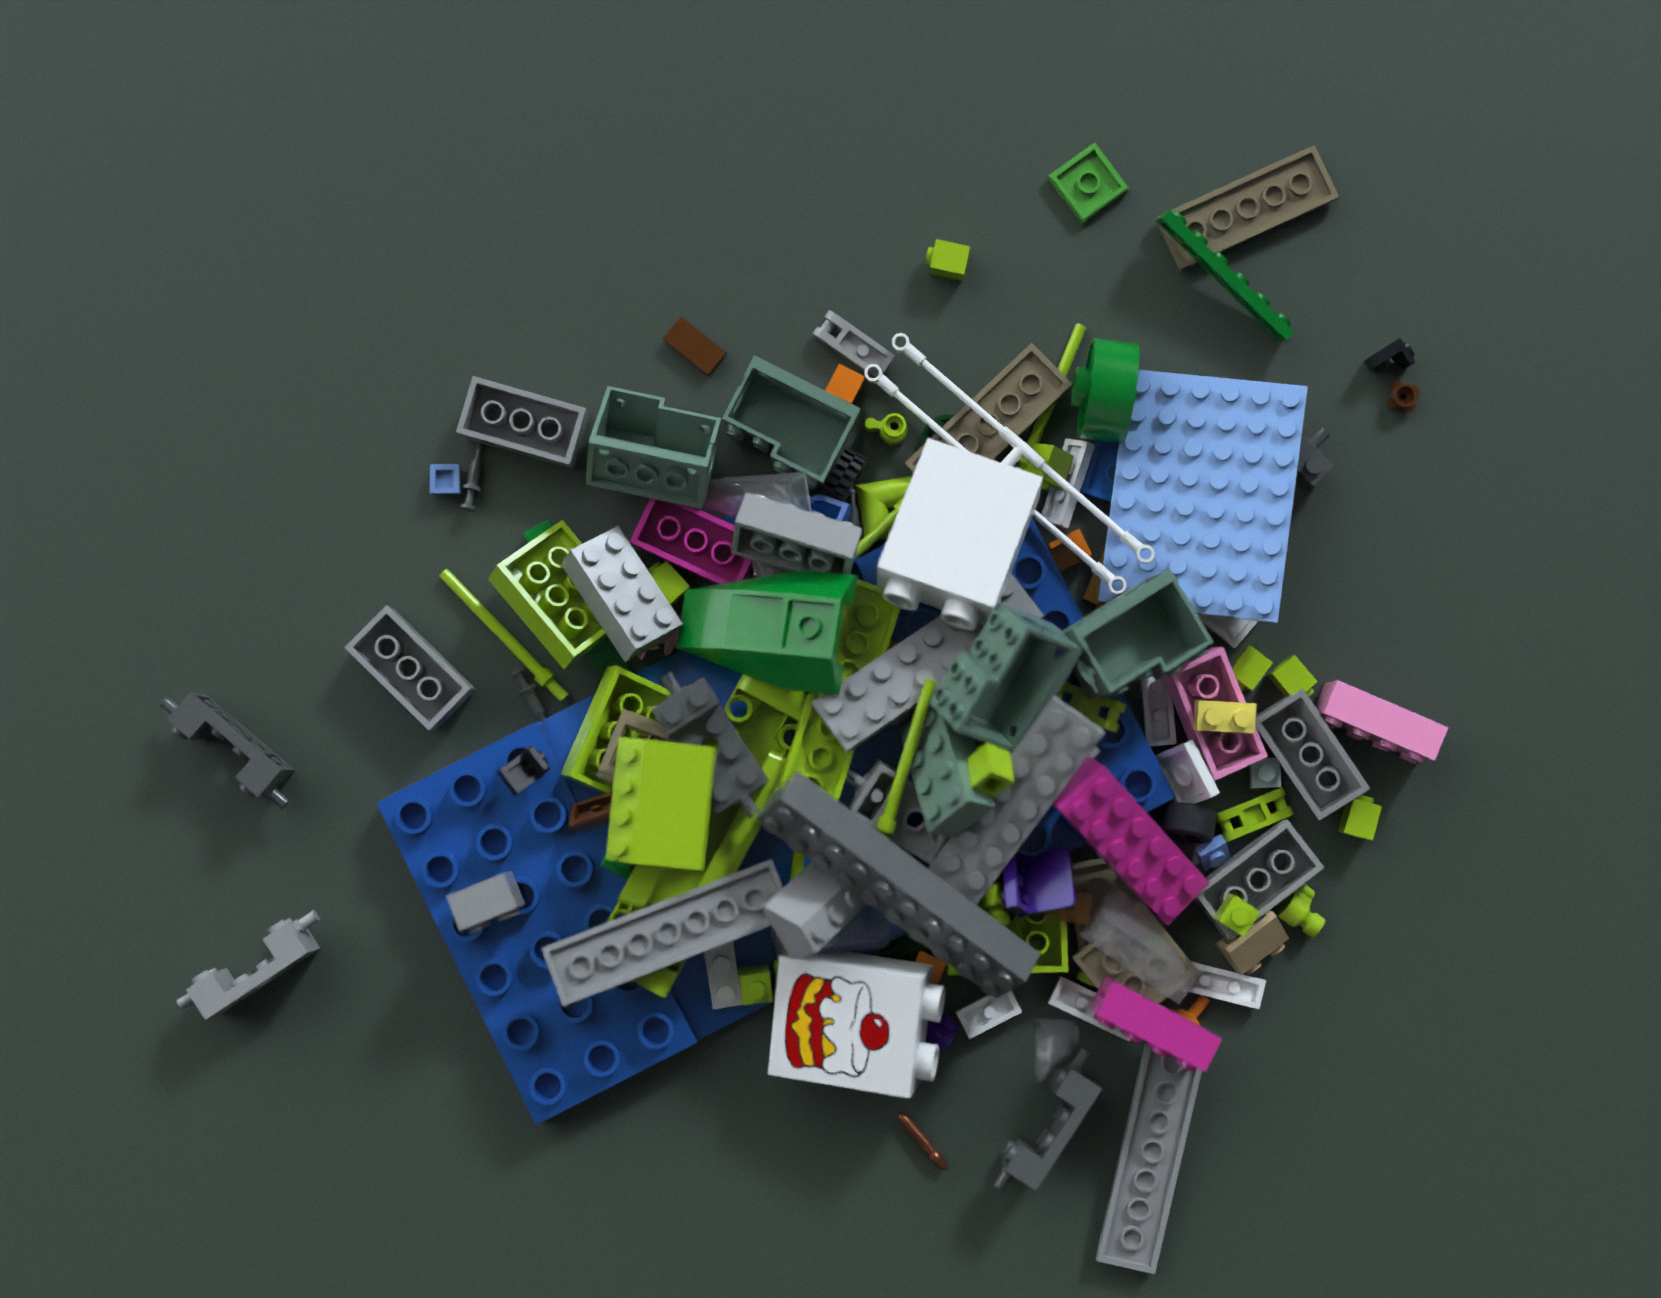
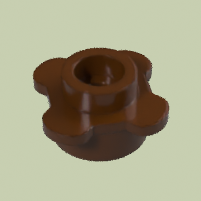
[1387,381,1419,413]

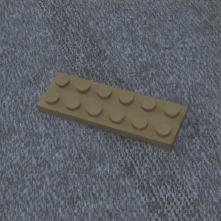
[1155,145,1339,271]
[904,343,1073,474]

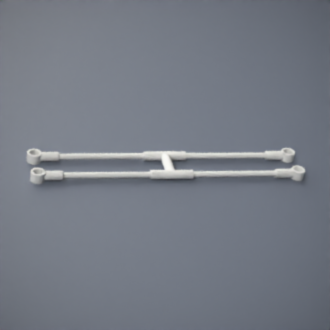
[864,333,1155,595]

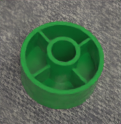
[1071,338,1140,444]

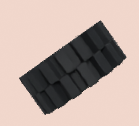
[821,447,868,502]

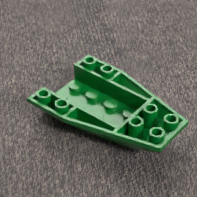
[676,570,858,695]

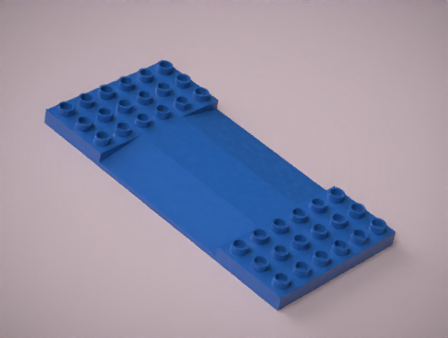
[376,518,1176,1125]

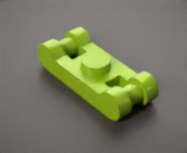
[1056,681,1127,733]
[1216,787,1294,842]

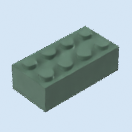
[898,704,995,838]

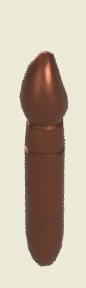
[897,1112,947,1170]

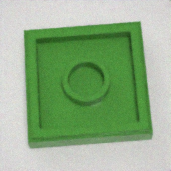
[1047,142,1129,225]

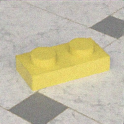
[1193,700,1257,734]

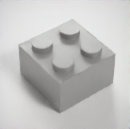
[446,871,525,933]

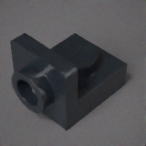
[1364,338,1415,370]

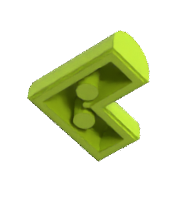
[855,476,913,541]

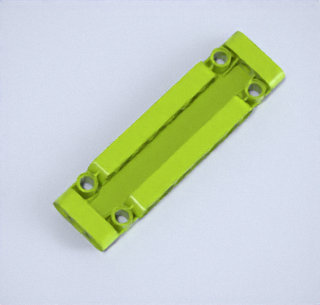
[607,674,808,998]

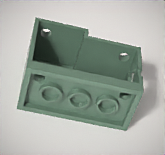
[722,355,861,491]
[585,386,721,509]
[1060,569,1213,700]
[929,602,1083,752]

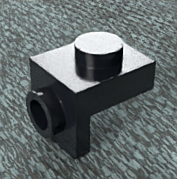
[497,745,550,796]

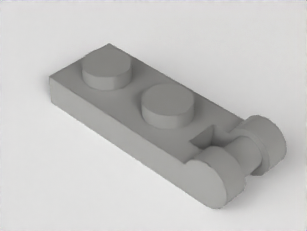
[812,310,895,378]

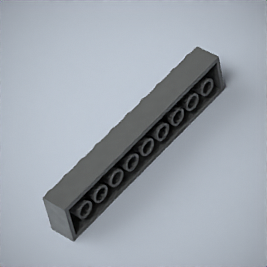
[756,771,1040,998]

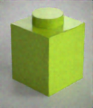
[925,239,970,281]
[1025,443,1074,491]
[648,560,691,606]
[1231,645,1273,692]
[1267,655,1317,697]
[967,742,1015,798]
[1338,795,1382,841]
[1212,894,1260,937]
[738,963,773,1006]

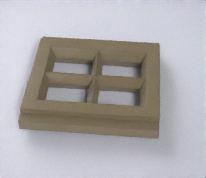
[597,709,671,783]

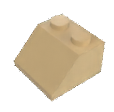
[1215,911,1289,975]

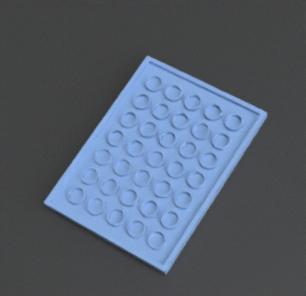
[1098,370,1308,624]

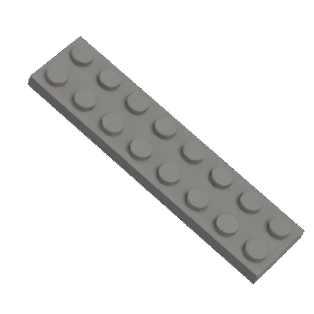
[812,574,1044,754]
[927,695,1105,905]
[541,859,783,1006]
[1095,1041,1202,1274]

